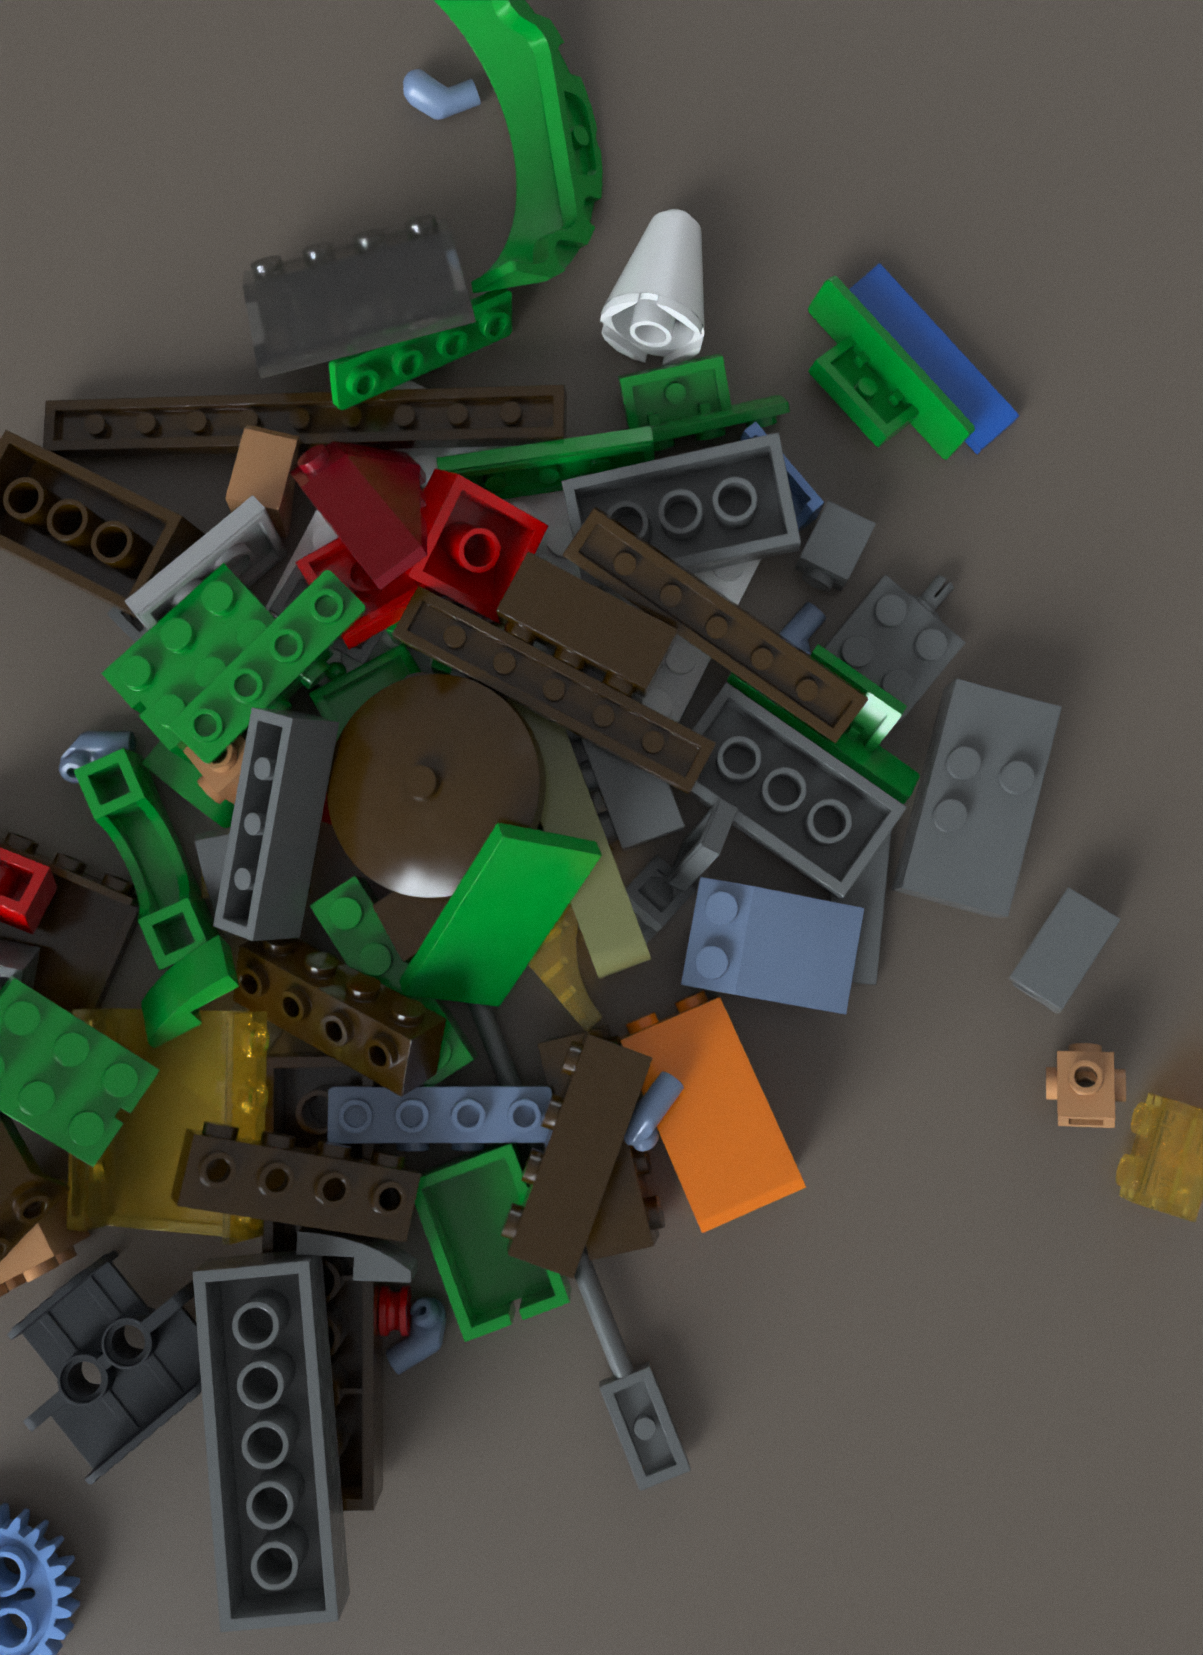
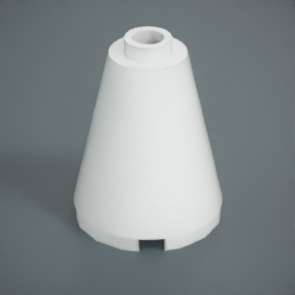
[600,209,705,365]

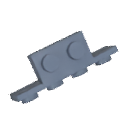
[327,1086,552,1151]

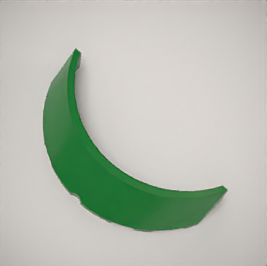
[434,0,603,294]

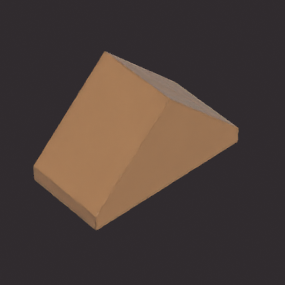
[225,424,300,538]

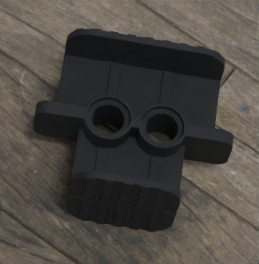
[7,1250,202,1485]

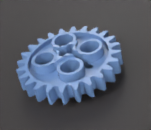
[0,1503,80,1655]

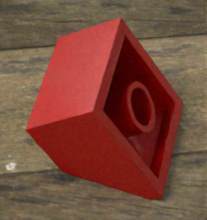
[404,468,549,624]

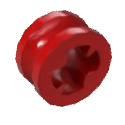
[379,1285,412,1336]

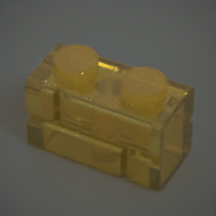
[1116,1093,1203,1222]

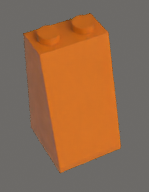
[620,990,806,1233]

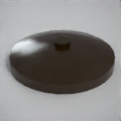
[327,674,546,899]

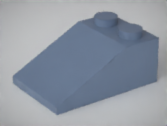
[681,877,865,1015]

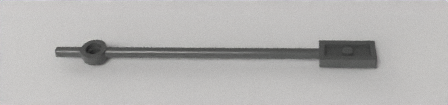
[467,1003,691,1491]

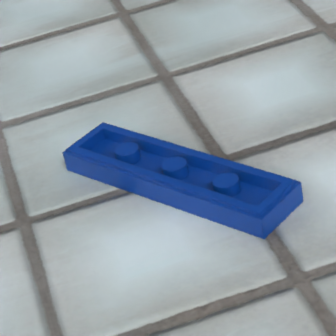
[849,263,1020,455]

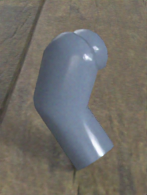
[403,69,481,120]
[779,602,826,655]
[59,731,136,784]
[623,1071,684,1152]
[386,1297,447,1375]

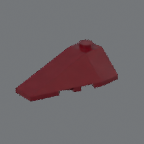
[290,441,428,590]

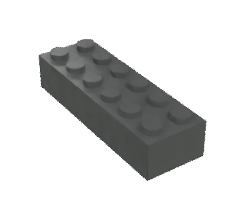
[193,1250,350,1632]

